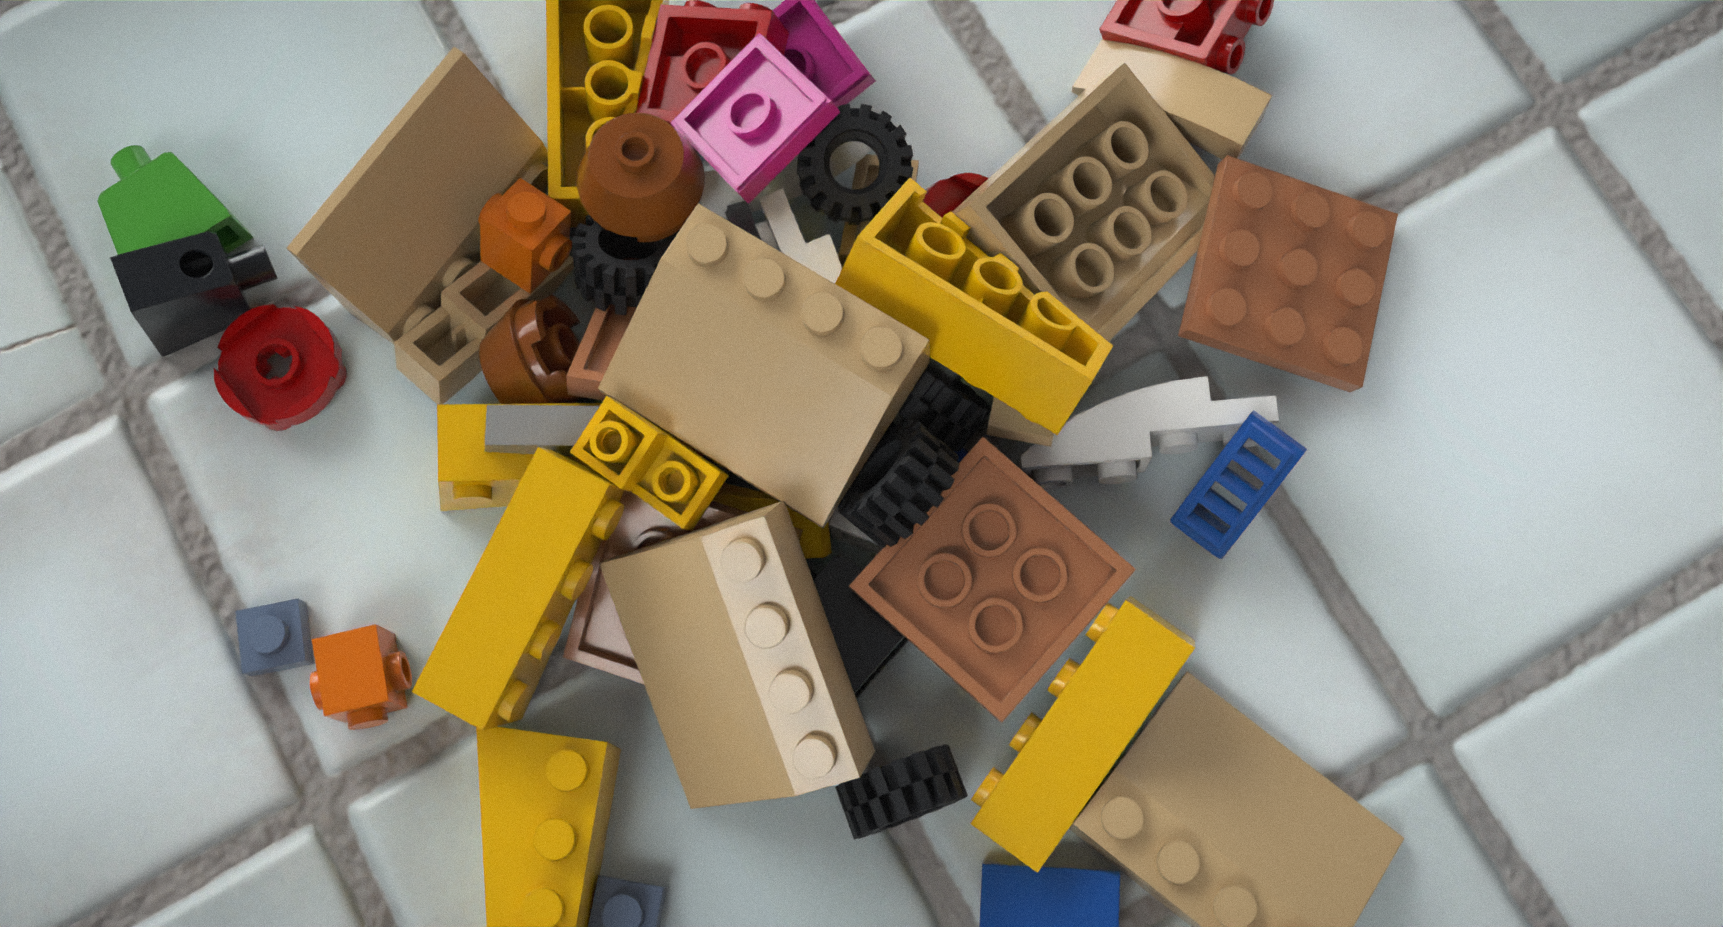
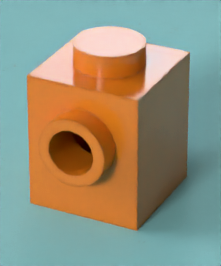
[478,178,572,294]
[310,624,412,730]

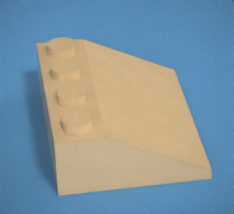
[286,47,548,344]
[952,62,1215,342]
[598,203,930,529]
[599,501,875,809]
[1069,671,1404,927]

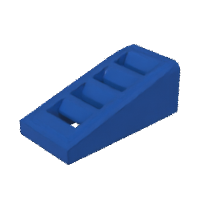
[1170,410,1307,559]

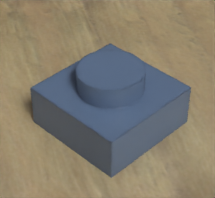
[235,598,314,677]
[588,875,667,927]

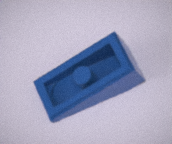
[979,863,1120,927]

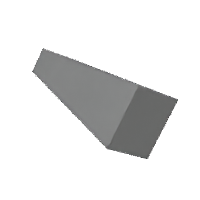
[484,405,599,457]

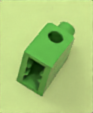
[97,145,253,255]

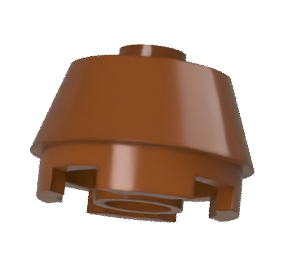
[577,113,705,242]
[479,295,588,404]

